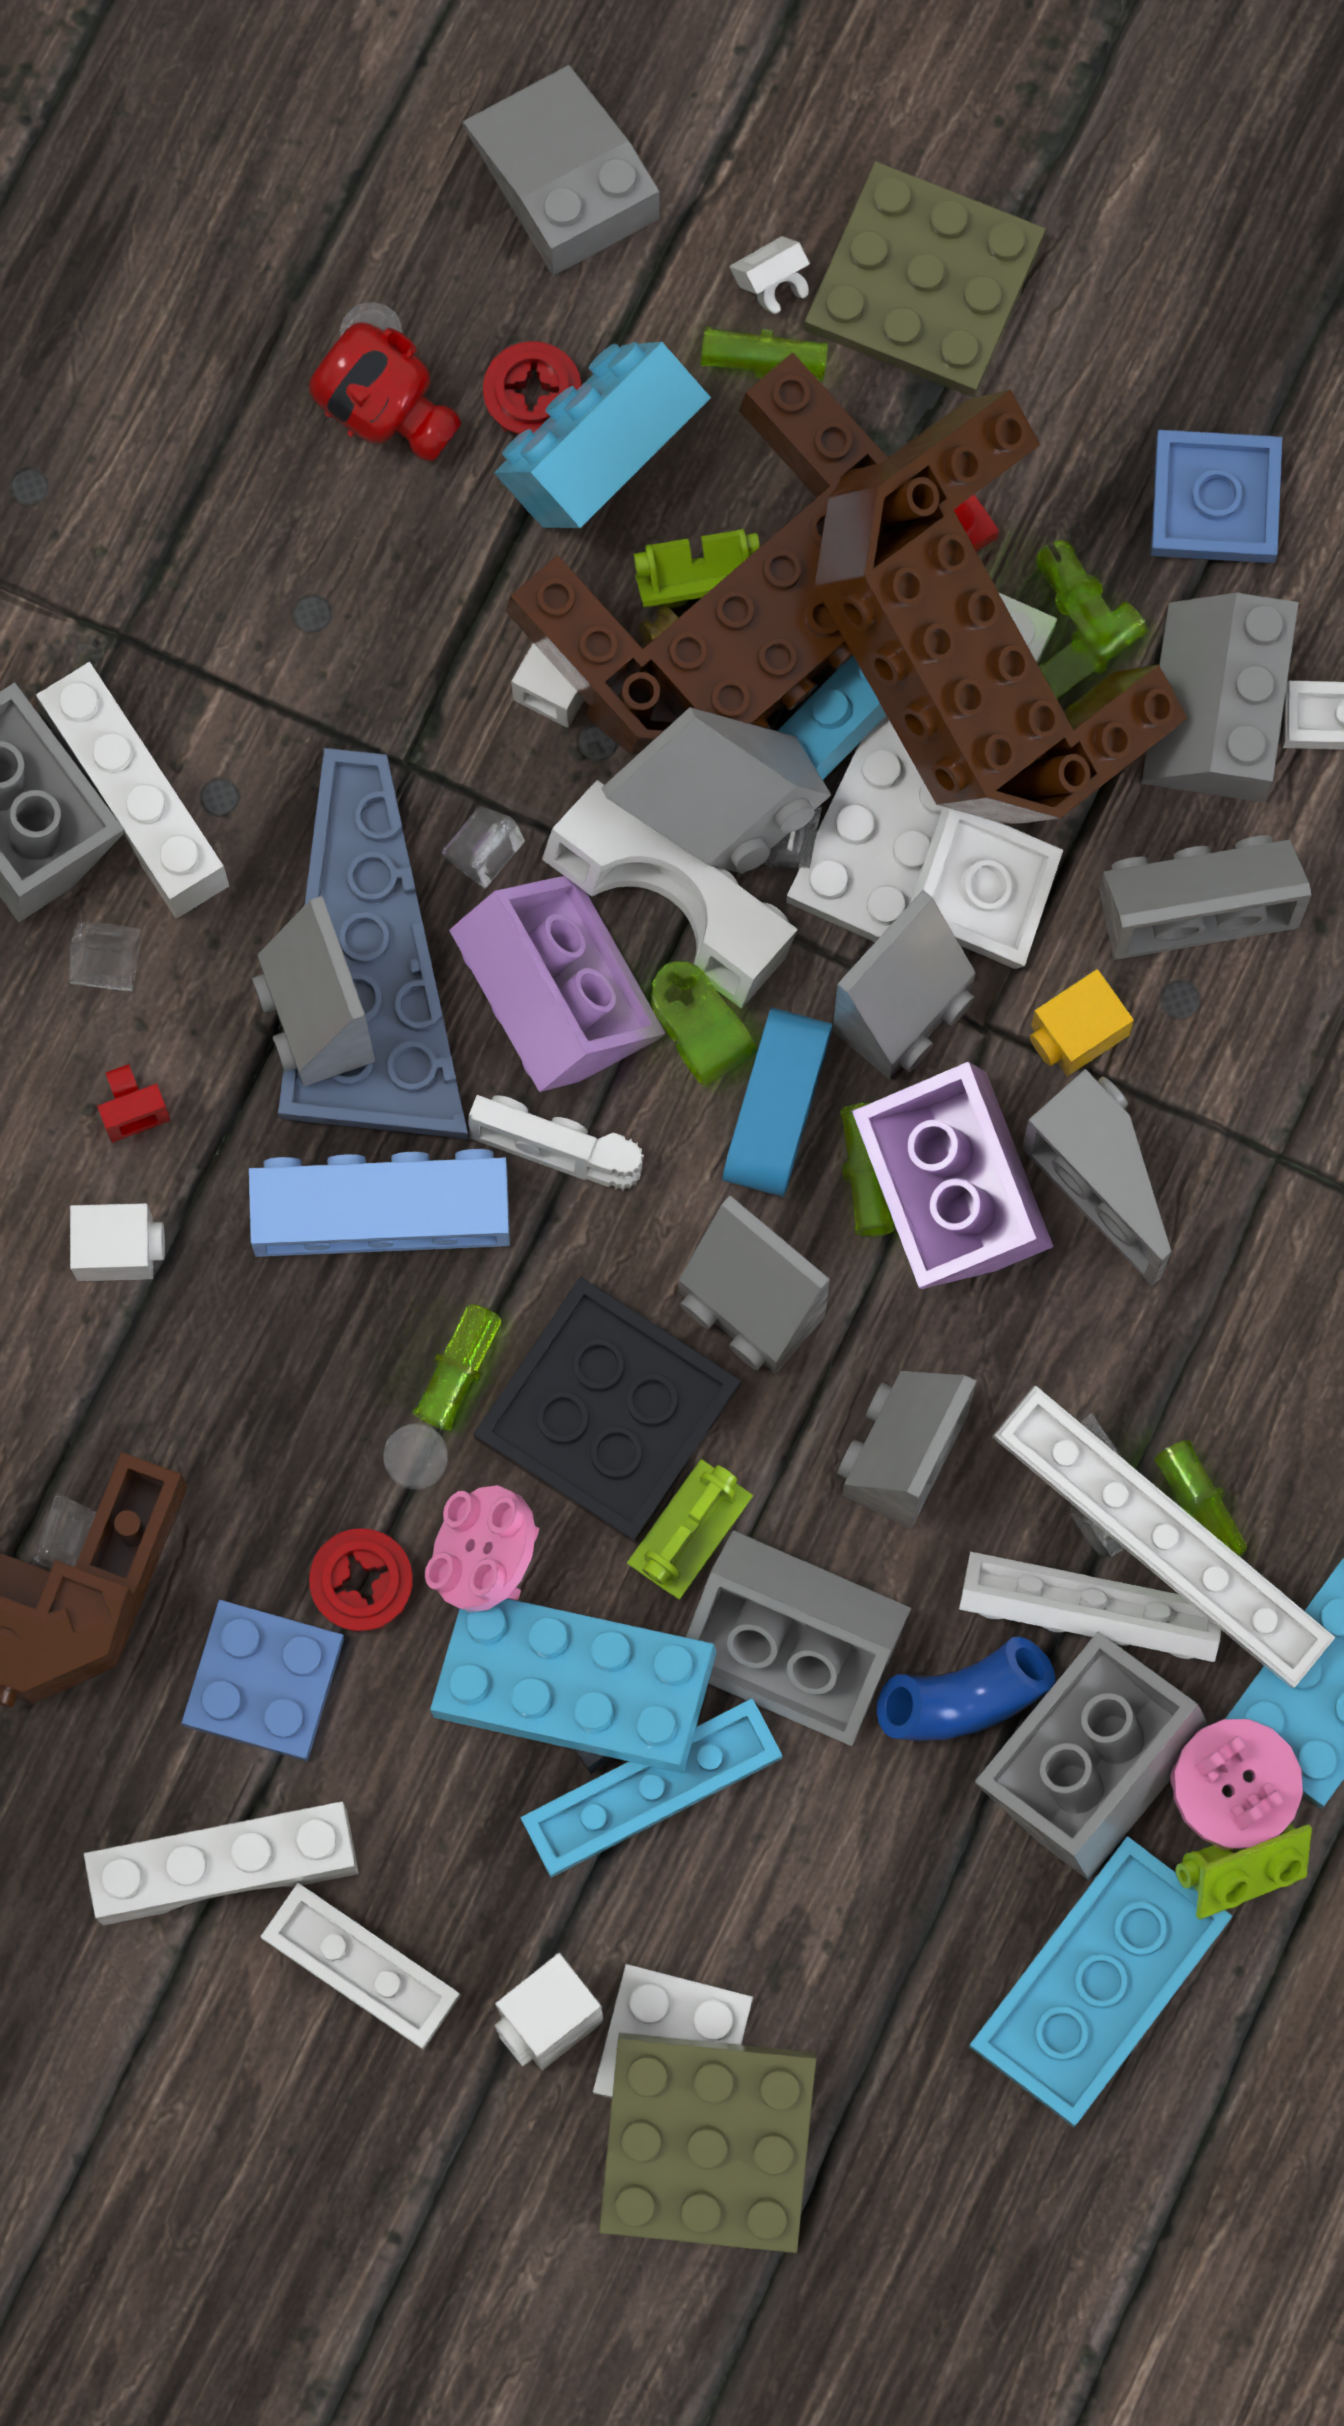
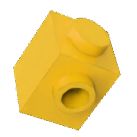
[1030,969,1134,1077]

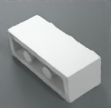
[494,1953,604,2071]

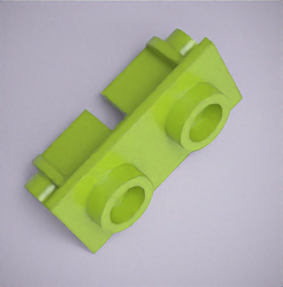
[634,529,760,608]
[627,1459,754,1601]
[1176,1823,1312,1920]

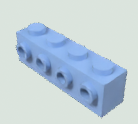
[249,1149,510,1257]

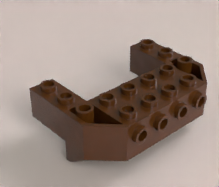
[506,352,888,755]
[815,389,1188,825]
[0,1452,188,1708]

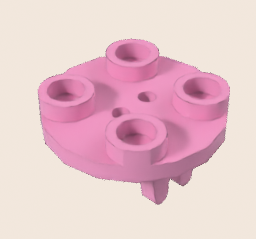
[425,1485,540,1612]
[1170,1719,1303,1851]

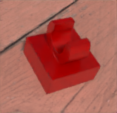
[97,1064,171,1143]

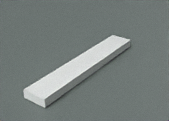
[992,1386,1335,1688]

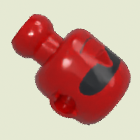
[309,322,462,462]

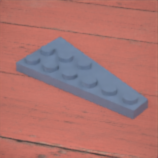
[278,748,469,1139]

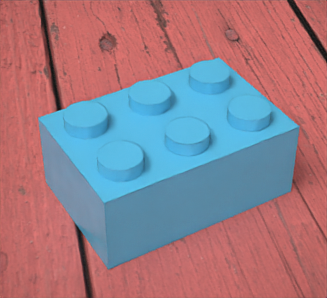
[494,342,711,528]

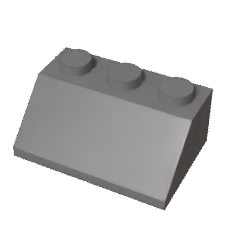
[1141,593,1299,803]
[0,683,124,922]
[1099,835,1312,960]
[686,1530,911,1746]
[975,1632,1209,1880]

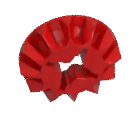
[483,341,582,434]
[309,1528,413,1633]

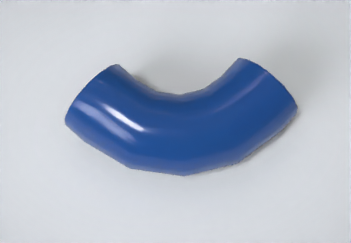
[877,1637,1056,1741]

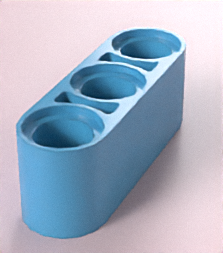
[722,1007,833,1197]

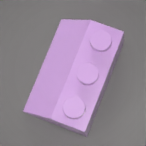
[449,876,666,1092]
[852,1062,1053,1289]

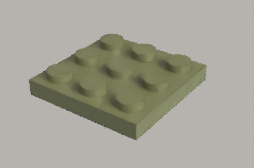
[804,161,1046,398]
[599,2033,816,2253]

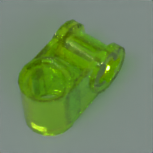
[651,961,758,1088]

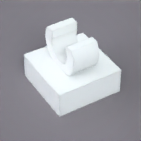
[729,236,810,314]

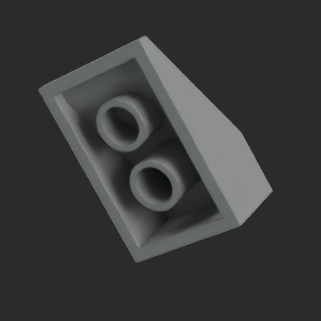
[463,65,660,276]
[601,707,831,873]
[833,890,976,1080]
[252,896,375,1087]
[1022,1069,1171,1286]
[679,1195,830,1375]
[837,1371,976,1529]

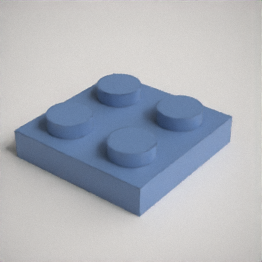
[1151,430,1282,563]
[182,1600,345,1762]

